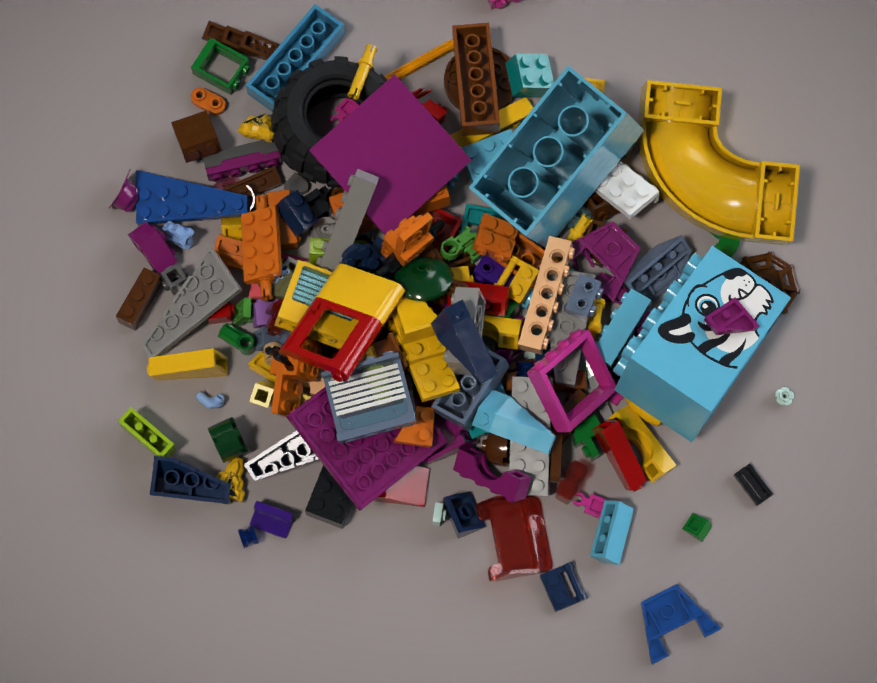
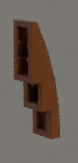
[202,21,280,60]

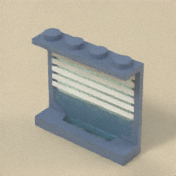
[321,351,417,444]

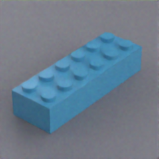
[246,4,345,112]

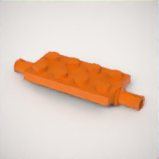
[241,195,282,301]

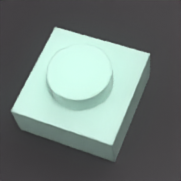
[432,502,446,526]

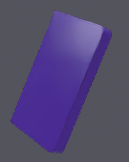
[250,501,294,539]

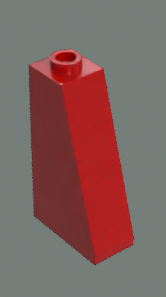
[592,419,647,492]

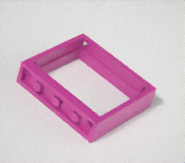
[526,329,616,432]

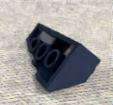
[431,299,499,383]
[150,456,231,504]

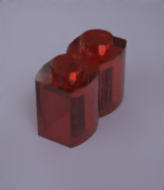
[555,460,588,505]

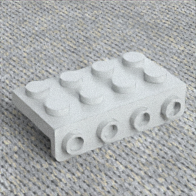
[594,161,659,219]

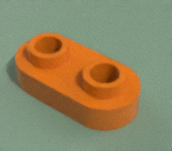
[191,87,226,116]

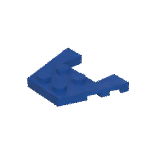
[641,584,721,665]

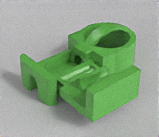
[440,226,483,264]

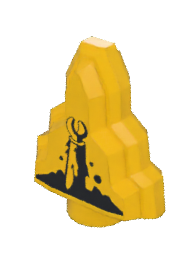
[238,113,274,142]
[216,457,245,503]

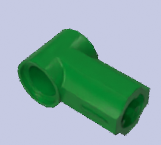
[218,323,256,355]

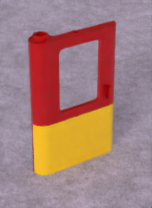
[279,264,405,382]

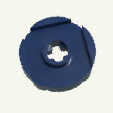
[340,243,379,273]

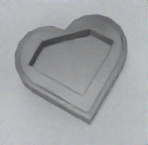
[284,172,309,195]

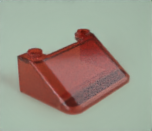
[475,495,553,581]

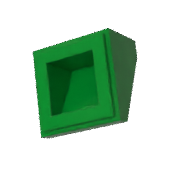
[682,513,712,542]

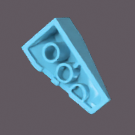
[472,390,556,454]

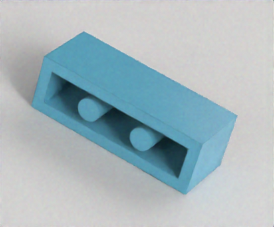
[590,500,634,565]

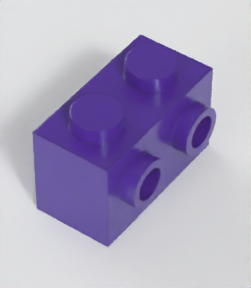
[472,255,515,287]

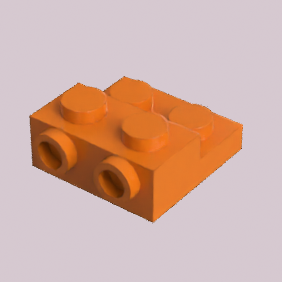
[471,213,518,263]

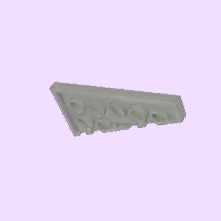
[141,245,243,357]
[539,266,596,387]

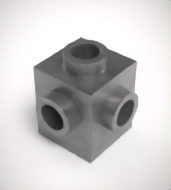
[161,263,189,295]

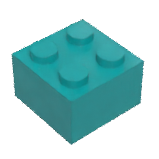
[506,53,554,97]

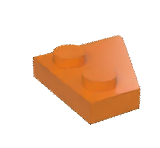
[394,406,434,448]

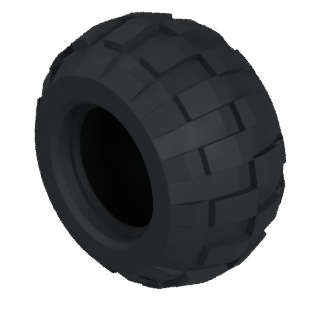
[271,56,387,188]

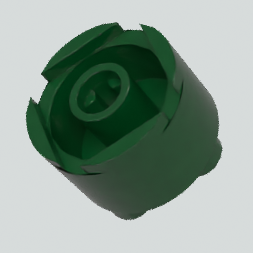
[207,417,249,463]

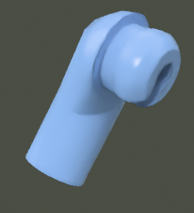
[195,391,225,409]

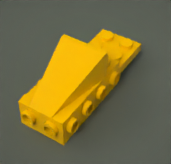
[386,297,460,402]

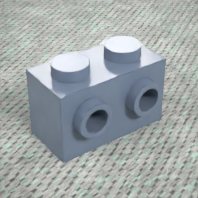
[565,274,604,322]

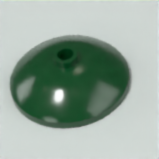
[394,257,453,301]

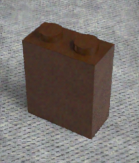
[171,110,222,163]

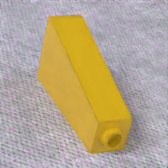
[147,348,228,381]

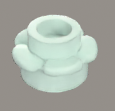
[775,387,794,406]

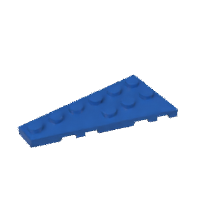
[136,170,249,225]

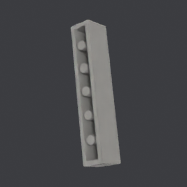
[315,169,379,272]

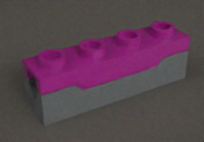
[203,139,281,182]

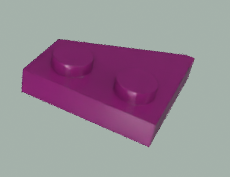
[704,297,759,335]

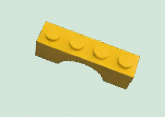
[482,315,522,349]
[607,404,677,483]

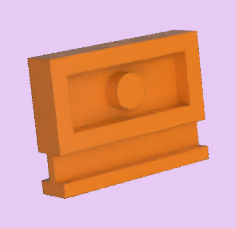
[214,234,243,270]

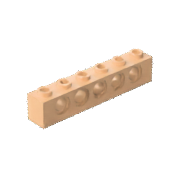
[518,236,575,355]

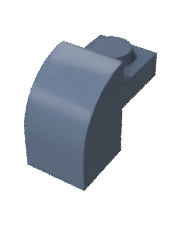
[254,327,291,351]

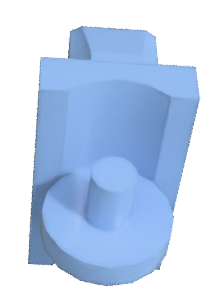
[162,221,195,249]

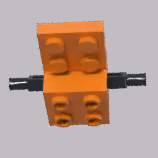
[375,212,445,277]
[265,338,321,418]

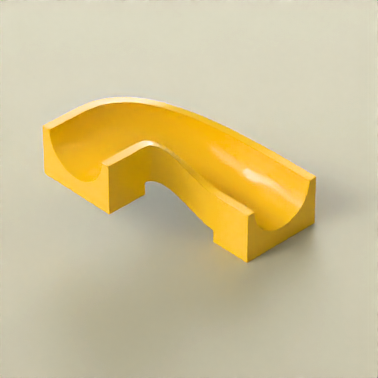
[638,80,800,245]

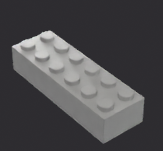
[509,377,554,496]

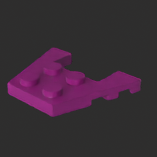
[569,222,640,302]

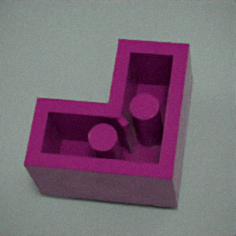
[128,222,177,275]

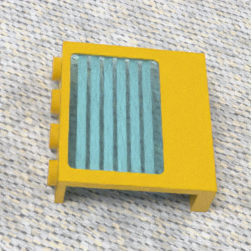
[274,260,358,349]

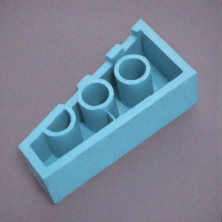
[595,288,652,370]

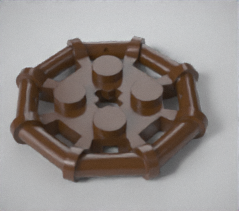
[740,251,800,315]

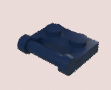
[539,562,588,612]

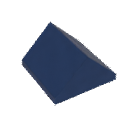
[443,491,486,539]

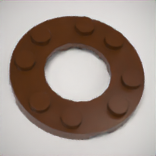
[444,47,514,110]

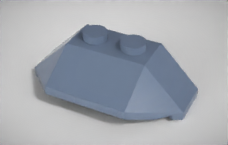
[624,235,692,299]

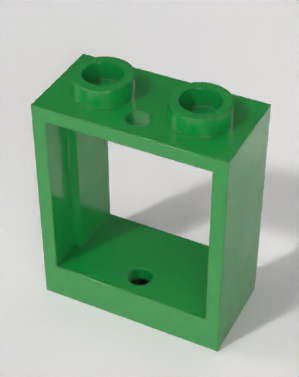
[191,37,250,95]

